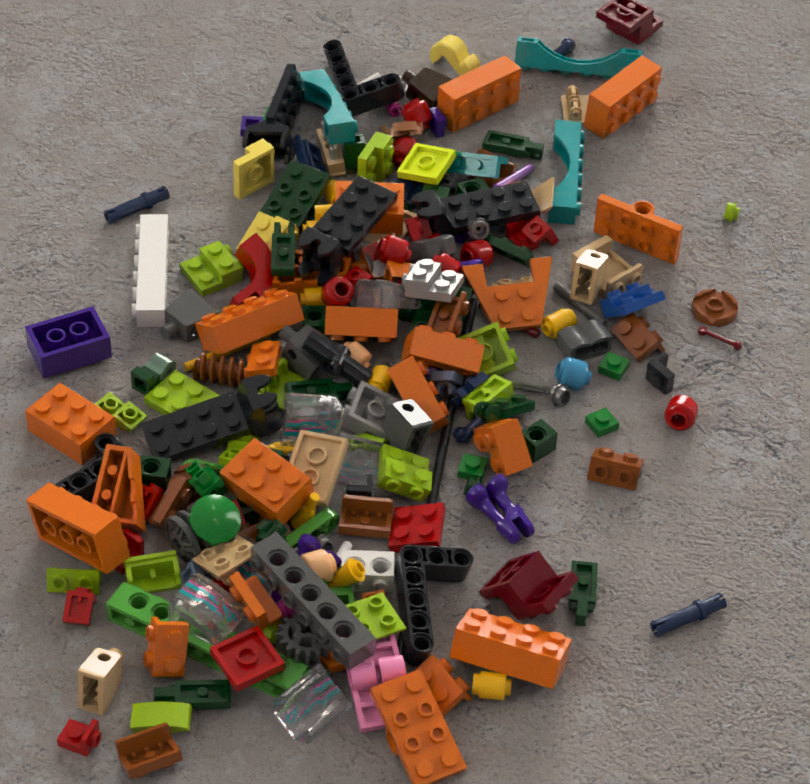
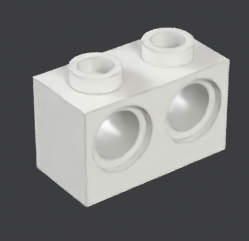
[341,550,394,593]

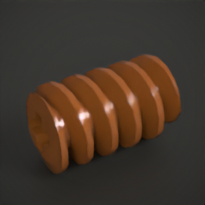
[193,351,246,388]

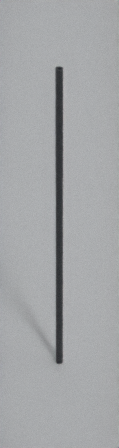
[397,298,478,660]

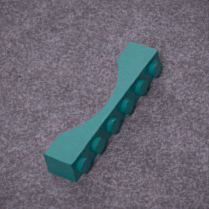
[514,36,643,79]
[299,69,358,145]
[548,120,585,225]

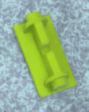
[46,567,102,595]

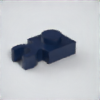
[450,371,489,407]

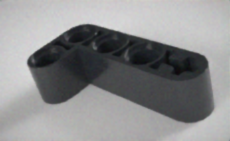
[54,433,125,502]

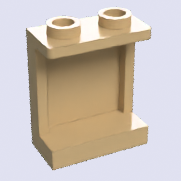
[571,235,643,298]

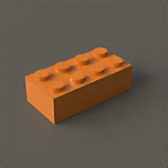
[437,55,521,133]
[583,55,662,139]
[195,288,305,354]
[26,482,130,574]
[449,608,572,689]

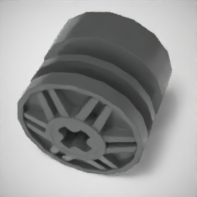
[164,501,213,564]

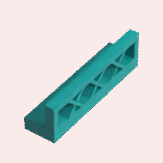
[446,151,508,179]

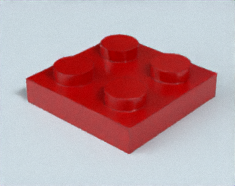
[388,502,446,552]
[210,625,285,692]

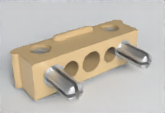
[316,121,346,178]

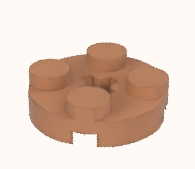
[380,121,424,142]

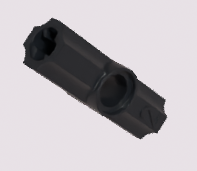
[301,331,373,387]

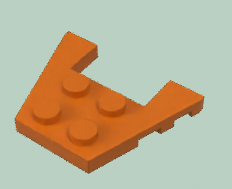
[461,256,552,331]

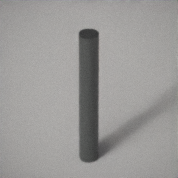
[553,282,607,326]

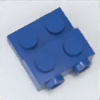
[599,282,666,318]

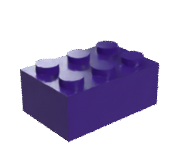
[25,306,112,378]

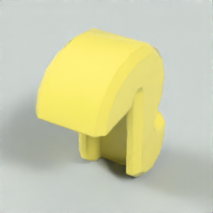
[430,35,481,76]

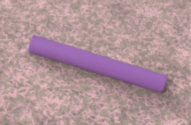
[493,164,534,187]

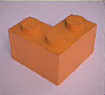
[473,418,533,476]

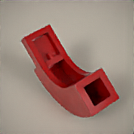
[228,233,274,306]

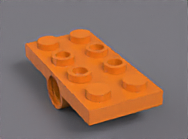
[593,193,683,265]
[369,669,467,784]

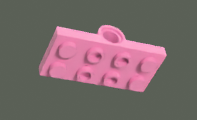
[341,634,406,733]

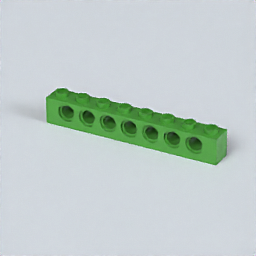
[106,582,308,705]

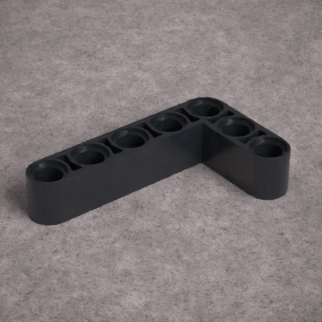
[323,40,405,116]
[394,545,473,667]

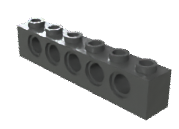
[250,532,376,670]

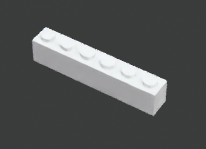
[132,214,169,327]

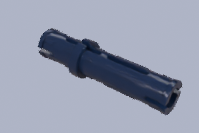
[103,186,170,224]
[650,593,727,637]

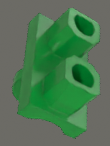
[186,460,225,497]

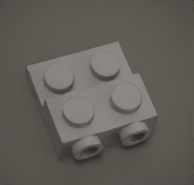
[402,259,464,303]
[339,381,402,442]

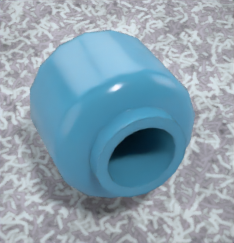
[554,357,592,391]

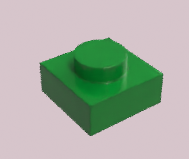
[598,351,630,381]
[585,407,619,438]
[457,453,488,483]

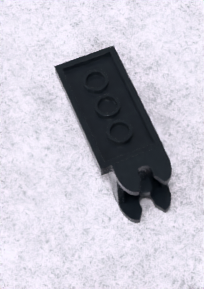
[242,64,305,165]
[298,175,398,286]
[412,181,541,237]
[141,374,285,462]

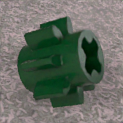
[255,518,288,542]

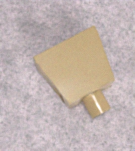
[570,249,609,305]
[78,648,124,716]

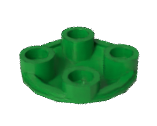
[188,494,241,546]

